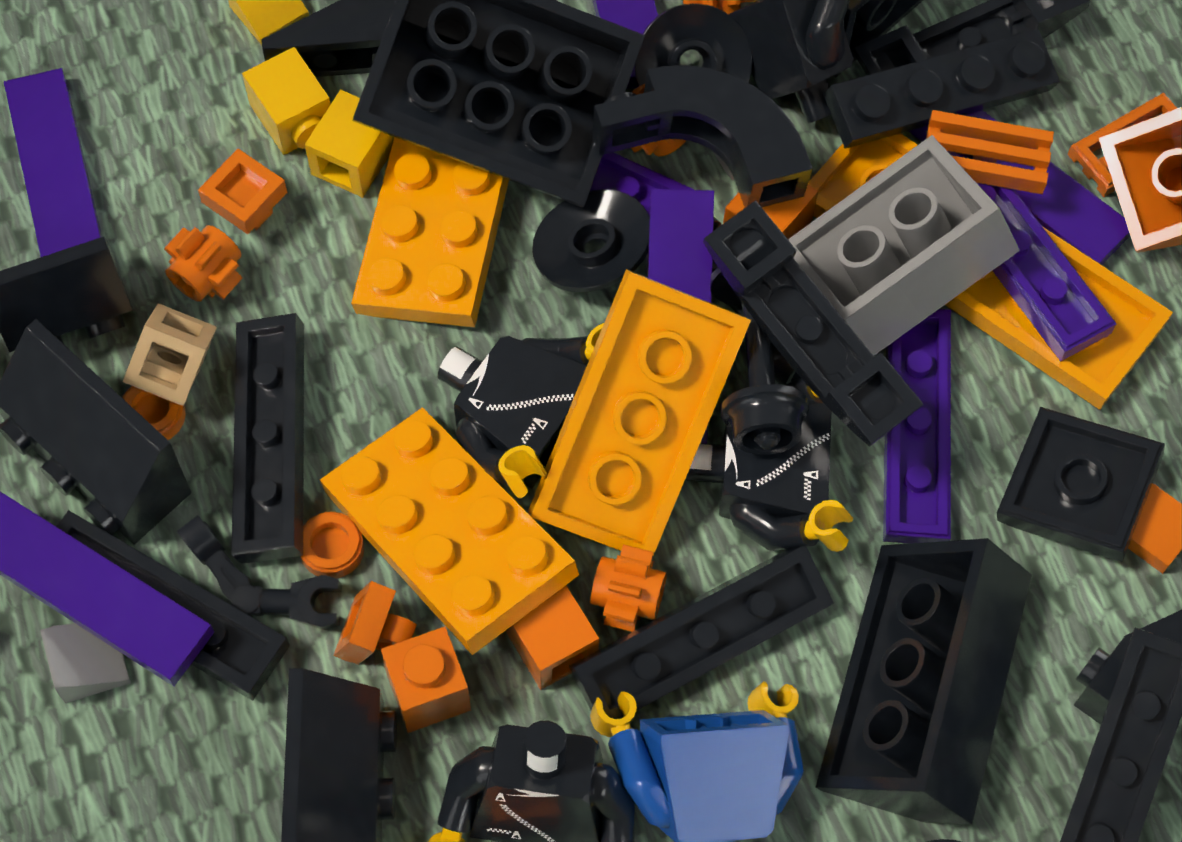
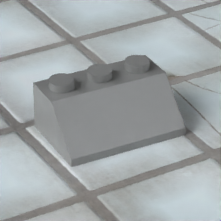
[788,135,1020,355]

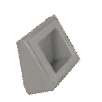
[41,624,131,704]

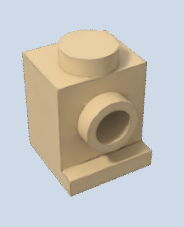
[123,303,217,406]

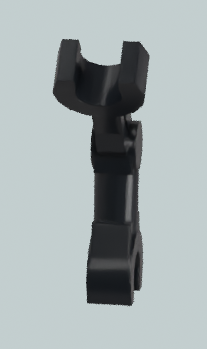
[177,515,342,630]

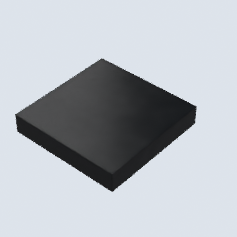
[997,407,1165,562]

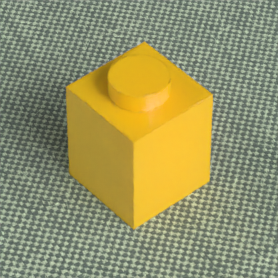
[242,47,331,155]
[304,89,394,198]

